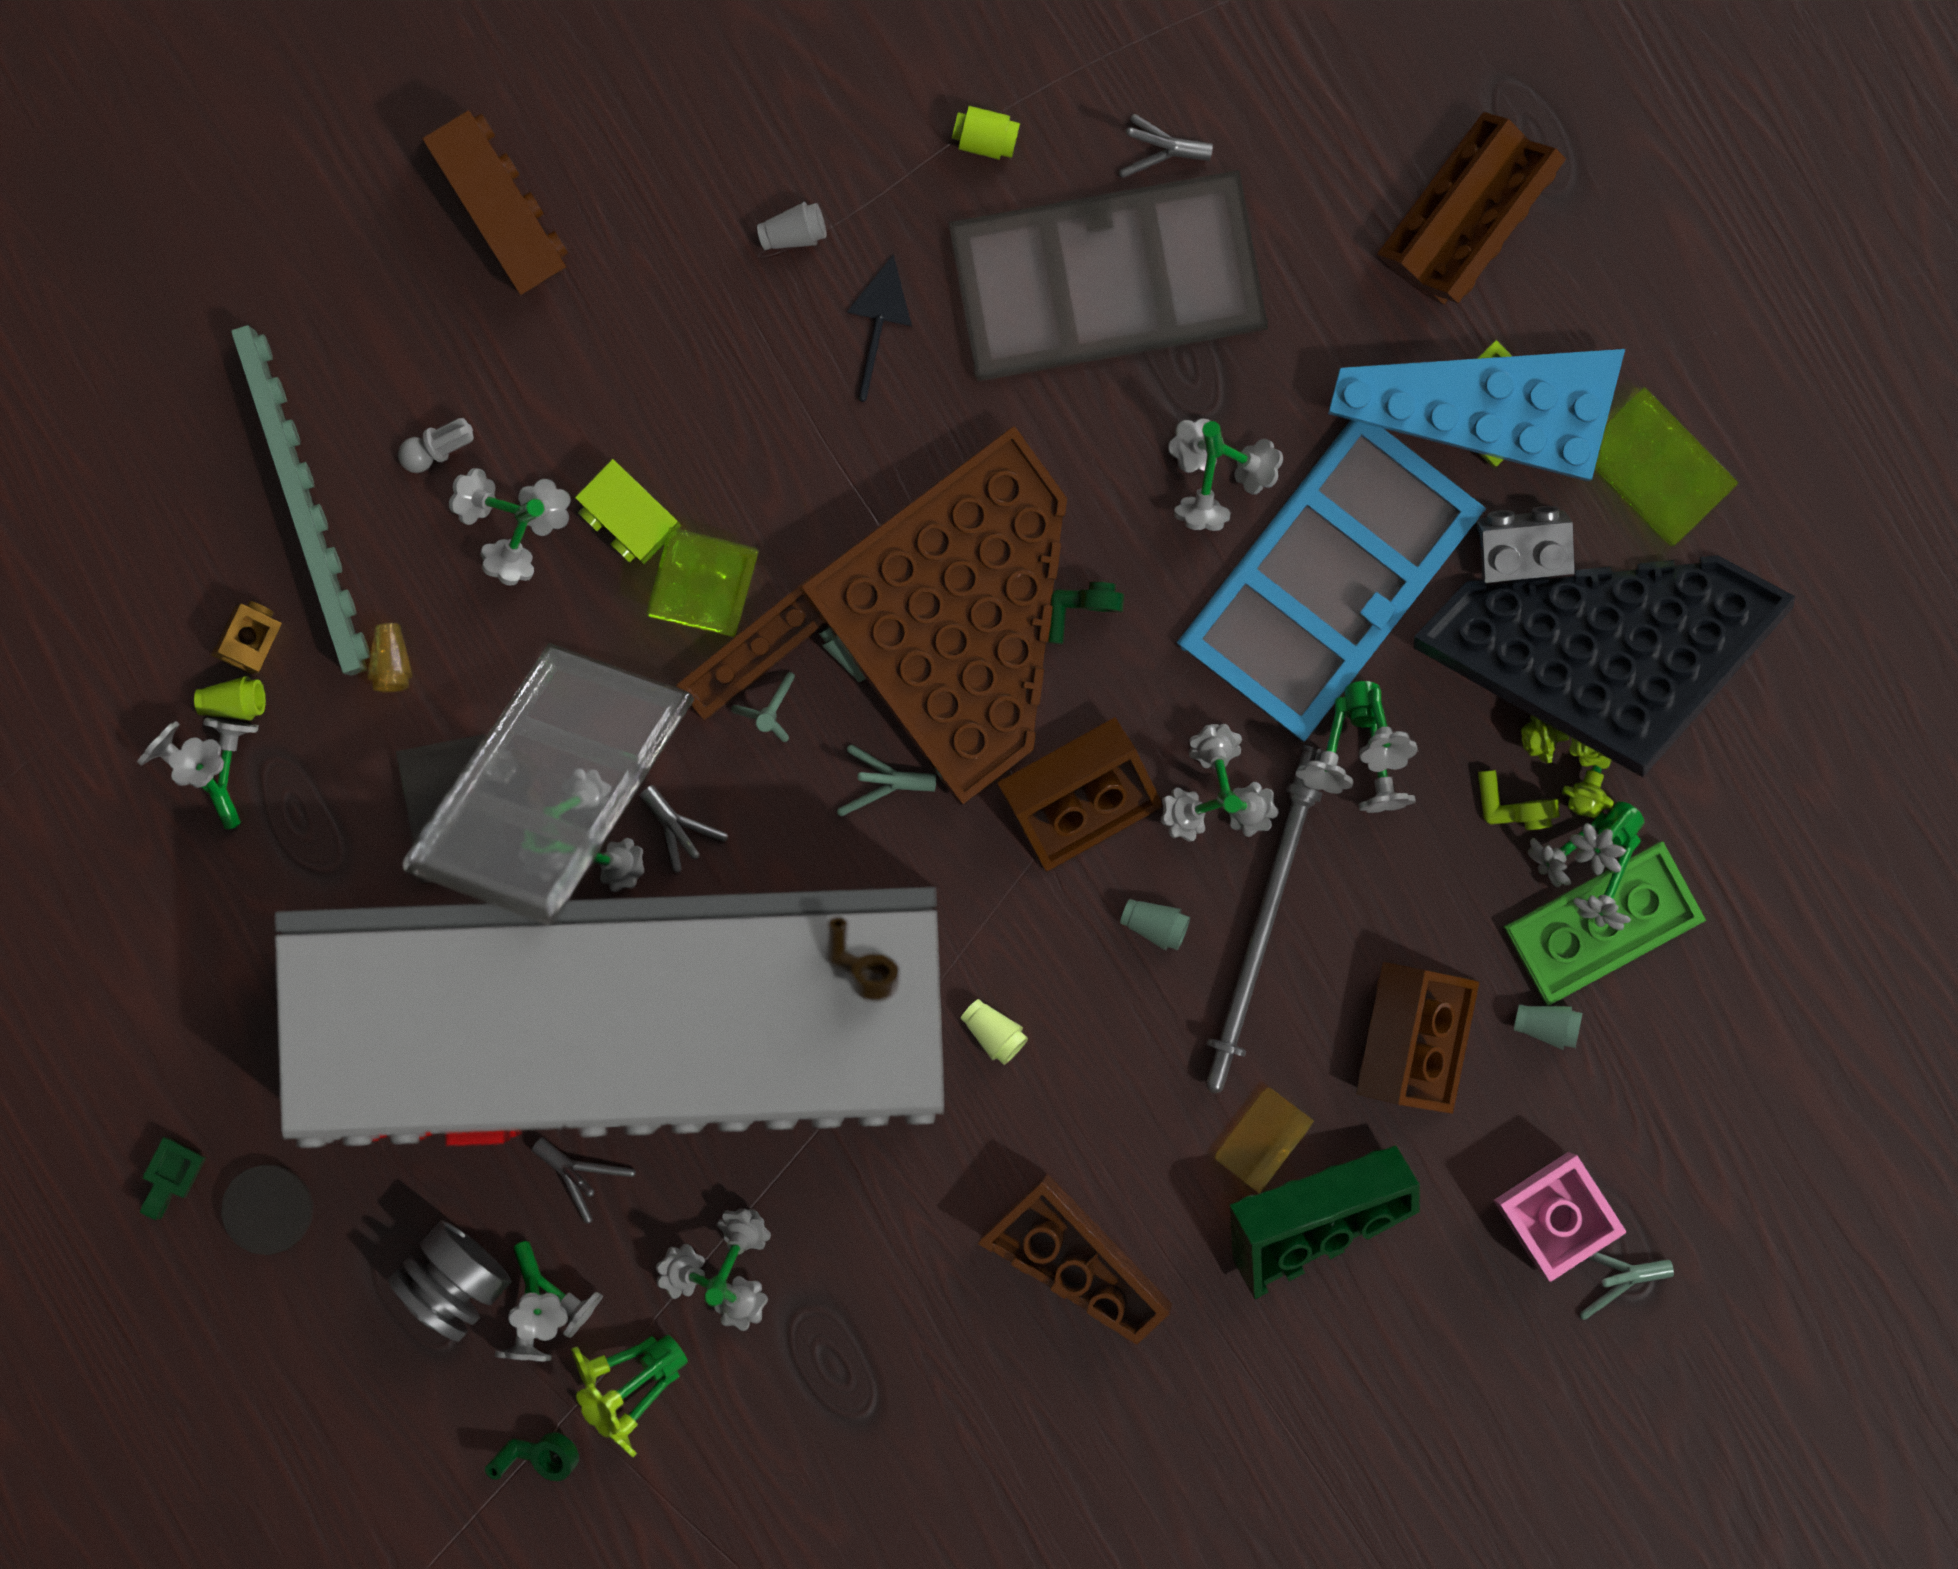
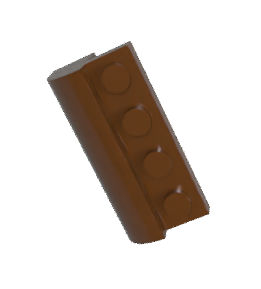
[1377,112,1566,305]

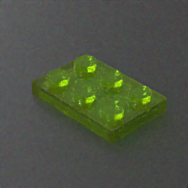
[1595,387,1739,547]

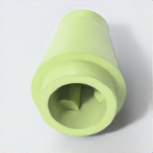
[961,999,1028,1065]

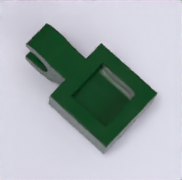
[139,1137,207,1221]

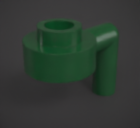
[1047,582,1124,644]
[485,1433,579,1481]

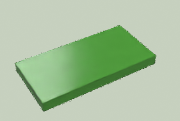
[1503,841,1706,1006]

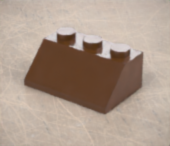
[997,717,1163,872]
[1356,962,1480,1114]

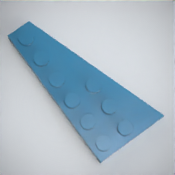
[1328,349,1625,482]

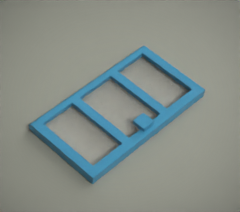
[1177,420,1486,742]

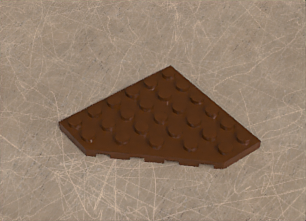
[798,426,1067,805]

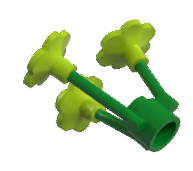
[571,1334,688,1458]

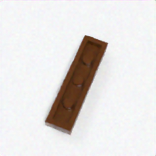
[676,572,825,721]

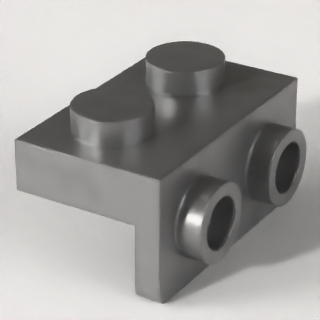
[1476,506,1575,583]

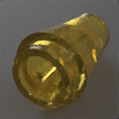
[368,623,413,692]

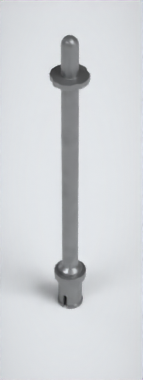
[1206,745,1324,1093]

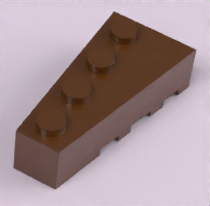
[422,110,569,295]
[977,1173,1172,1345]

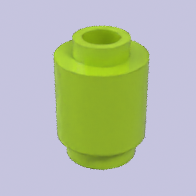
[952,106,1020,160]

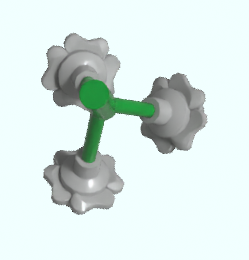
[1161,724,1279,842]
[656,1208,771,1331]

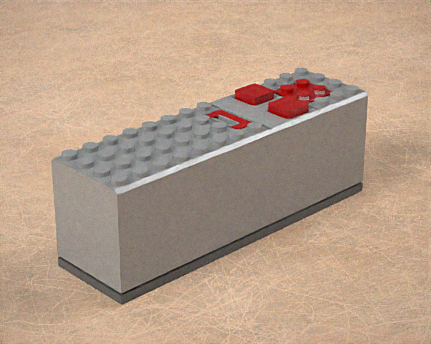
[275,887,945,1147]

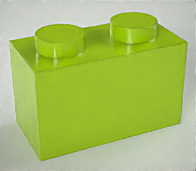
[575,459,681,564]

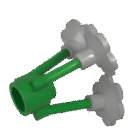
[1296,681,1418,813]

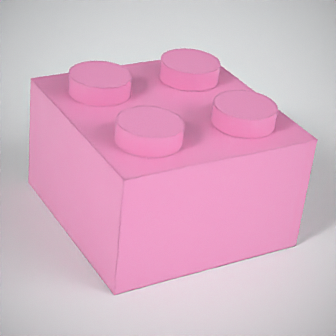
[1493,1152,1627,1282]

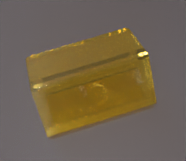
[1215,1087,1314,1193]

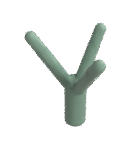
[731,672,795,742]
[837,745,936,816]
[1580,1252,1674,1320]

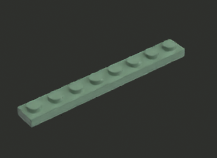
[231,325,370,676]

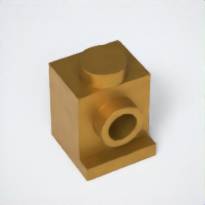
[211,601,282,675]

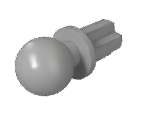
[398,418,474,473]

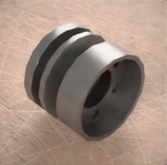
[388,1220,512,1342]

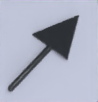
[847,254,912,402]

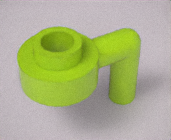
[1478,770,1560,830]

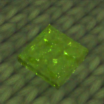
[646,527,759,637]

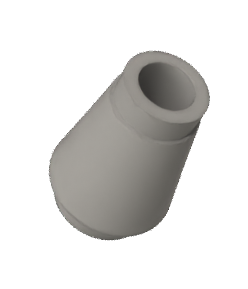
[757,202,827,250]

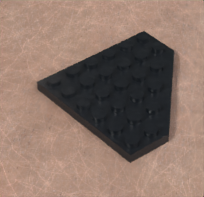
[1414,555,1795,778]

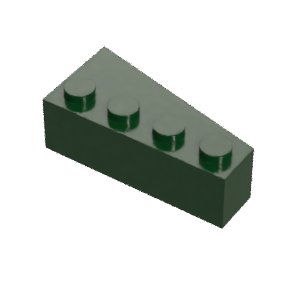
[1230,1145,1420,1300]

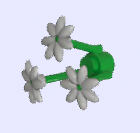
[1528,801,1644,931]

